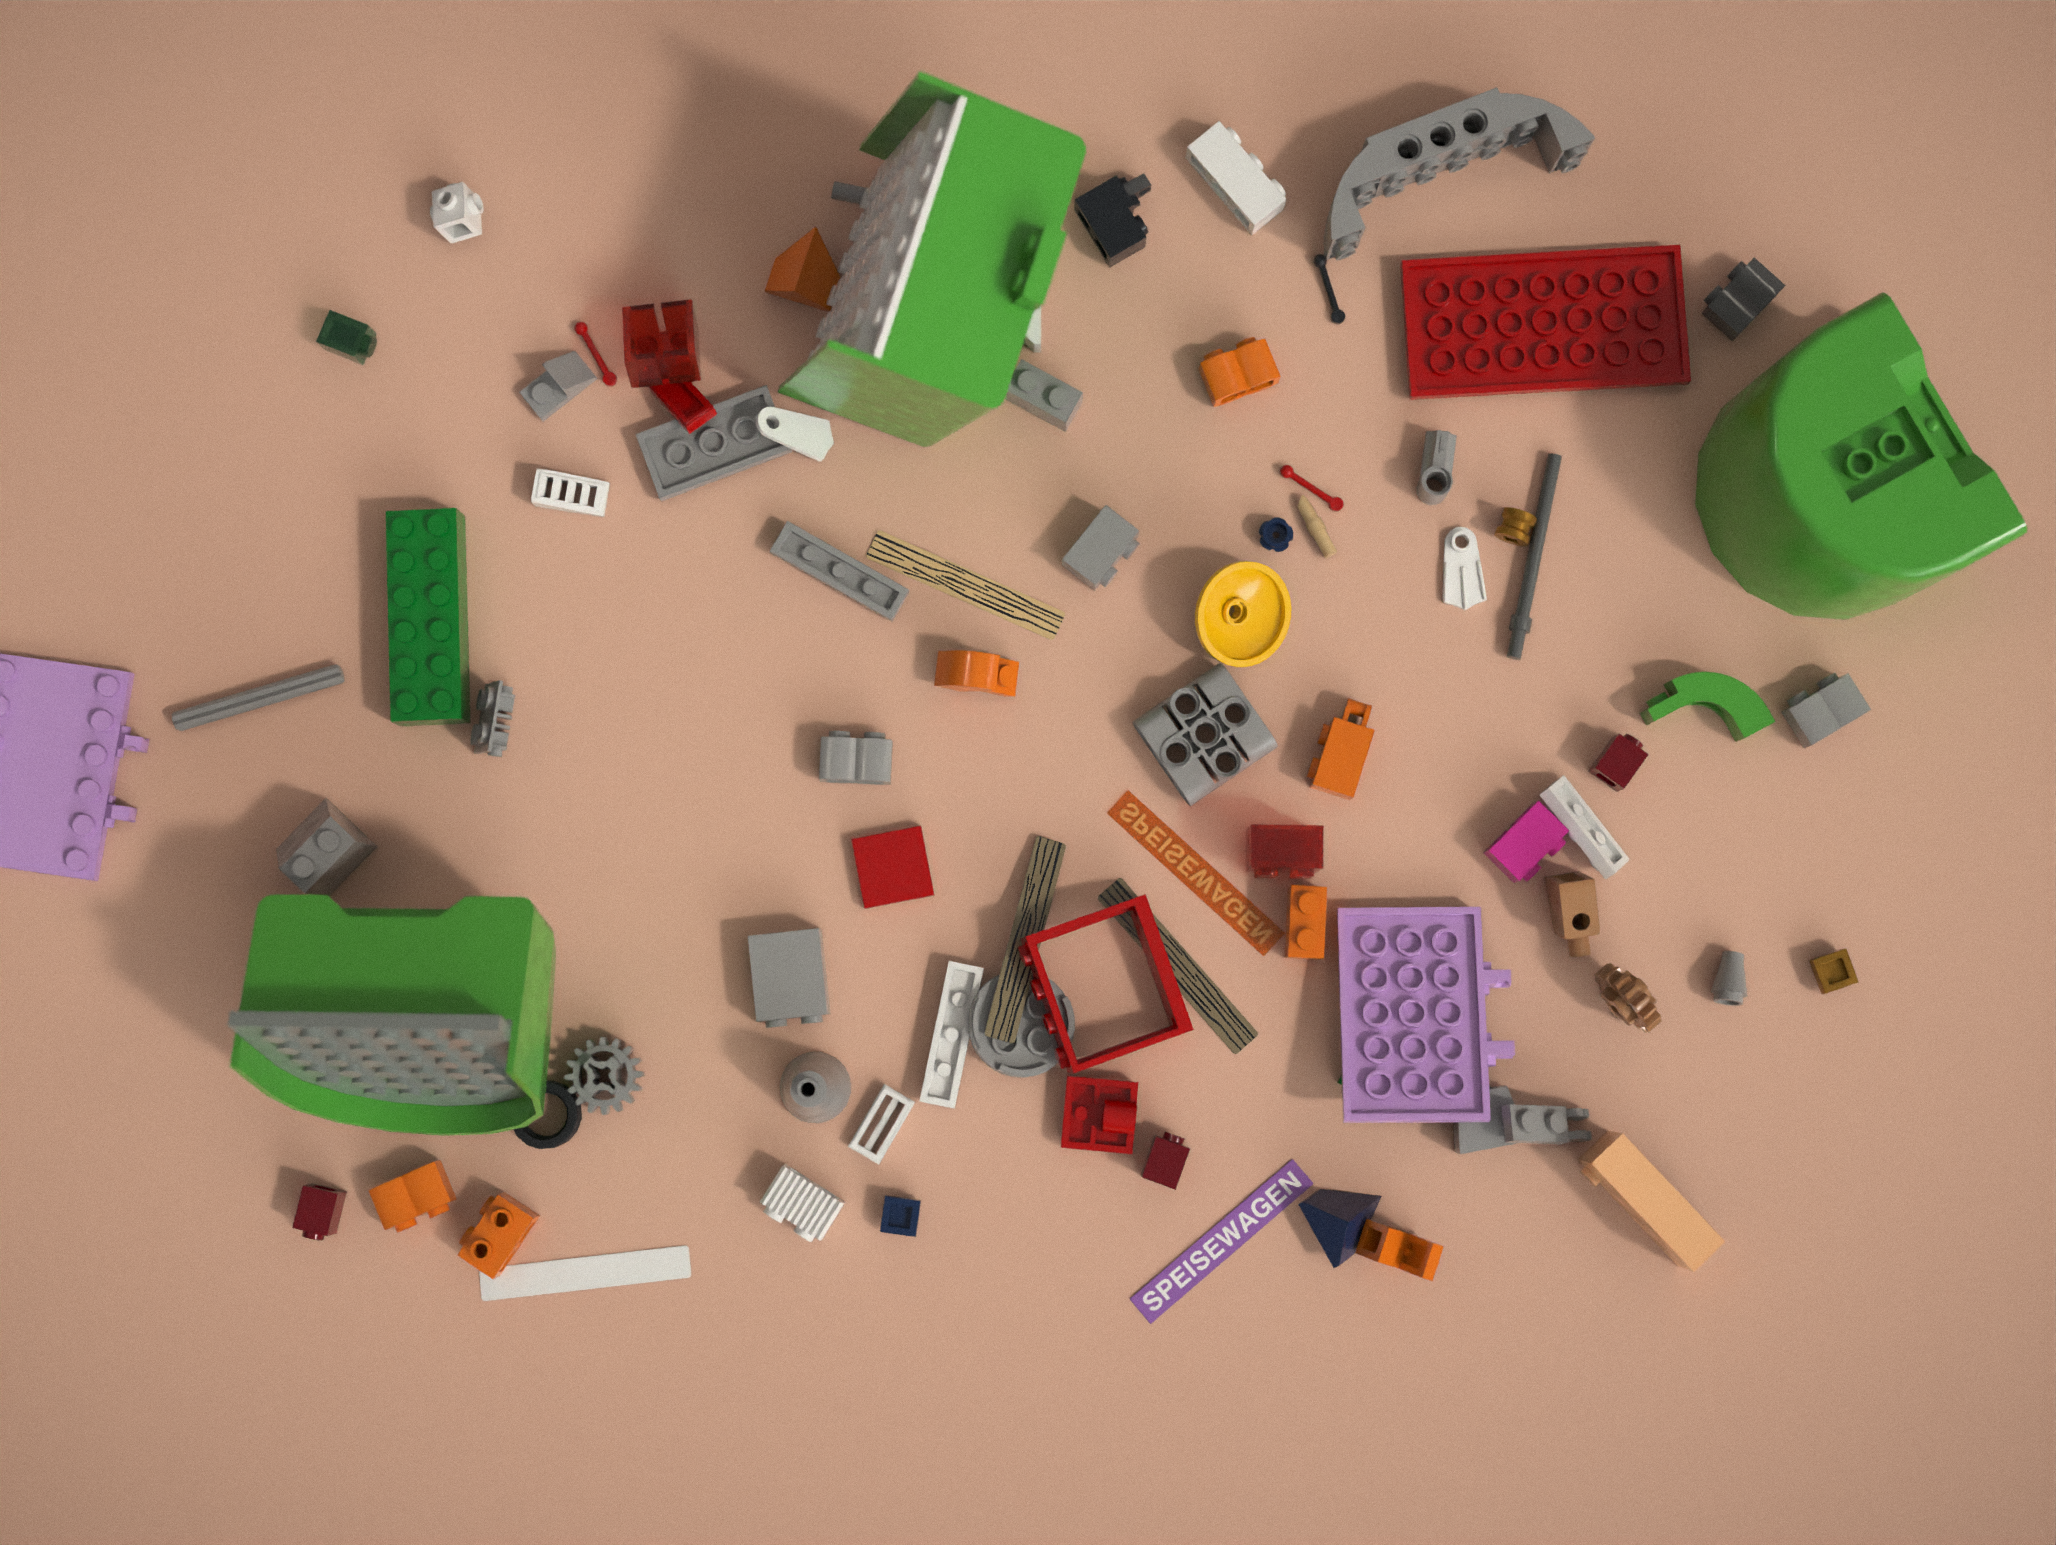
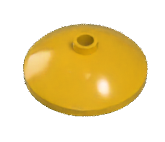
[1195,561,1291,667]

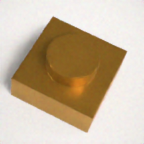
[1809,948,1859,994]

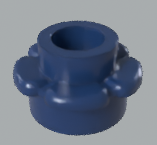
[1259,518,1293,552]

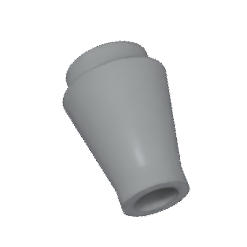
[1711,951,1747,1006]

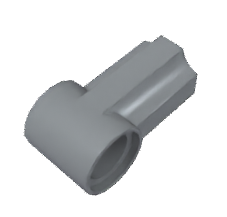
[1416,430,1457,505]

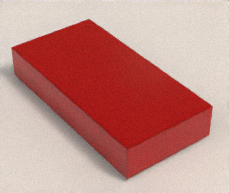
[648,366,717,434]

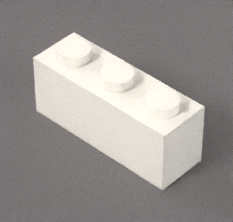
[1185,121,1287,235]

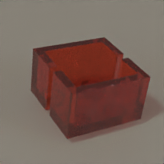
[622,299,701,388]
[1246,824,1324,879]

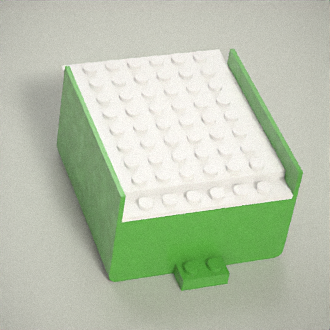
[778,71,1086,447]

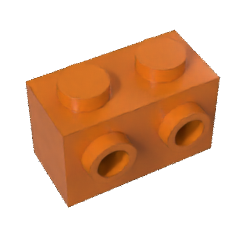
[457,1192,540,1279]

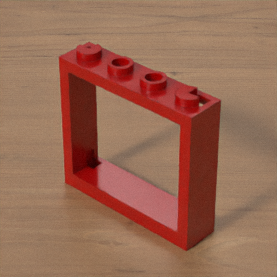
[1018,894,1194,1074]

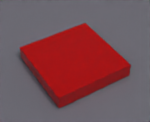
[851,826,935,909]

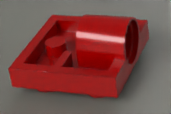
[1061,1076,1139,1154]

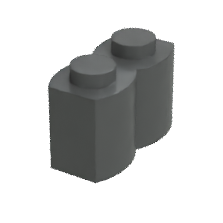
[1701,257,1786,341]

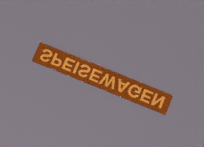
[1107,790,1285,956]

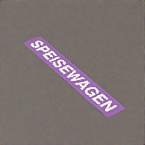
[1130,1159,1314,1324]

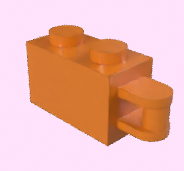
[1306,698,1375,800]

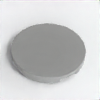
[968,974,1075,1078]

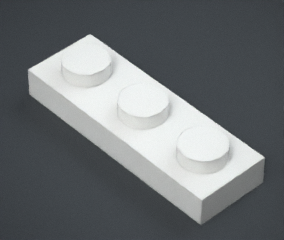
[1540,775,1630,880]

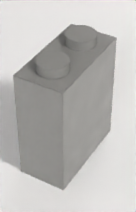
[748,928,830,1028]

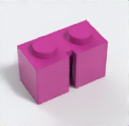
[1483,800,1569,883]

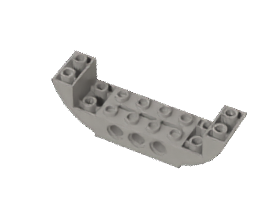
[1324,87,1595,260]

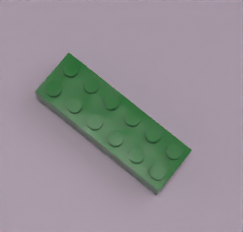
[386,508,471,726]

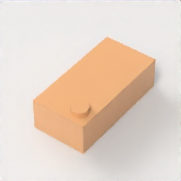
[1577,1131,1725,1272]

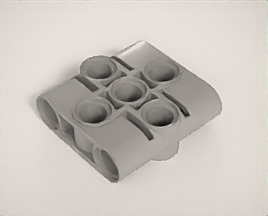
[1132,663,1278,806]

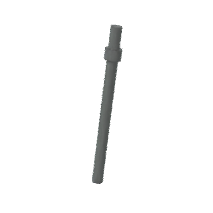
[1507,454,1562,660]

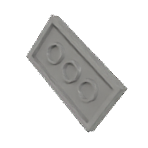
[636,385,792,501]

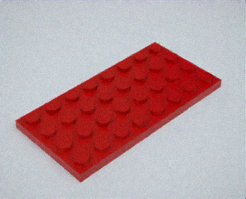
[1400,245,1691,400]

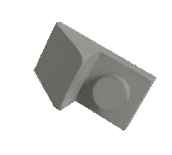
[519,351,598,422]

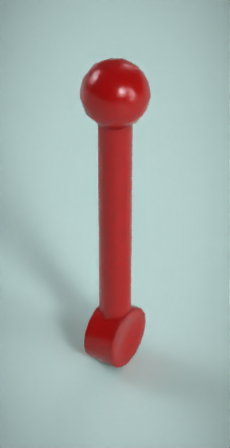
[574,322,617,387]
[1280,465,1344,512]

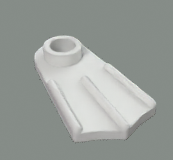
[756,407,834,462]
[1442,527,1487,610]

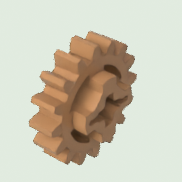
[1594,963,1662,1033]

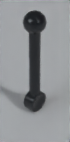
[1313,254,1345,324]

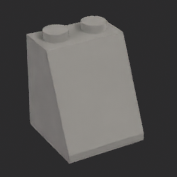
[276,798,377,896]

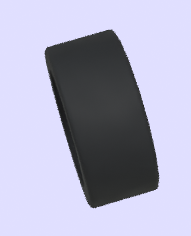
[513,1080,582,1149]

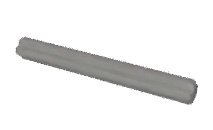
[172,664,345,731]

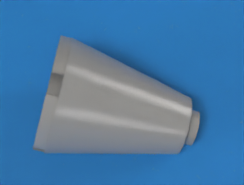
[780,1052,851,1123]

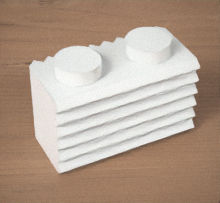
[760,1164,845,1242]

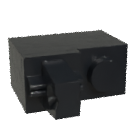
[1074,173,1151,268]

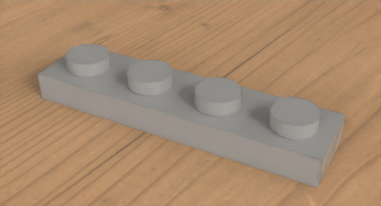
[770,521,910,622]

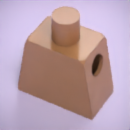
[1544,871,1600,957]

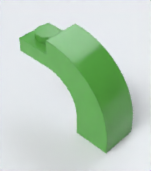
[1640,672,1776,742]

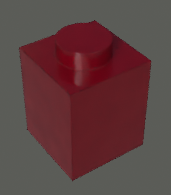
[1588,733,1649,792]
[1140,1131,1190,1190]
[292,1183,347,1241]

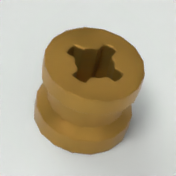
[1494,507,1537,547]

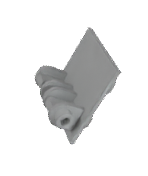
[470,680,516,757]

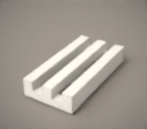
[848,1084,915,1165]

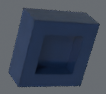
[880,1195,921,1237]

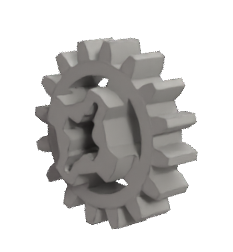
[564,1037,644,1115]

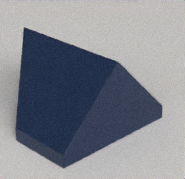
[1298,1189,1382,1268]

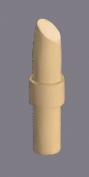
[1298,495,1337,558]

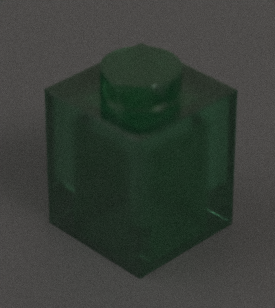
[316,310,377,365]

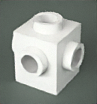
[430,182,484,244]

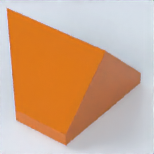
[765,226,841,312]

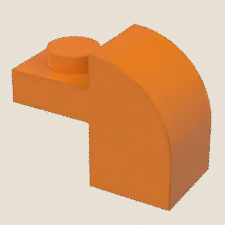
[934,650,1019,697]
[1355,1219,1444,1281]

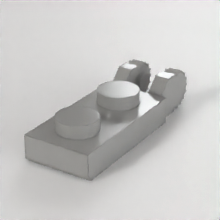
[1501,1104,1592,1144]

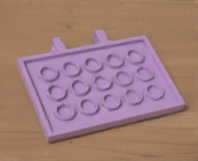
[0,653,150,881]
[1337,907,1515,1123]

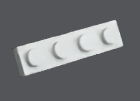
[920,961,984,1109]

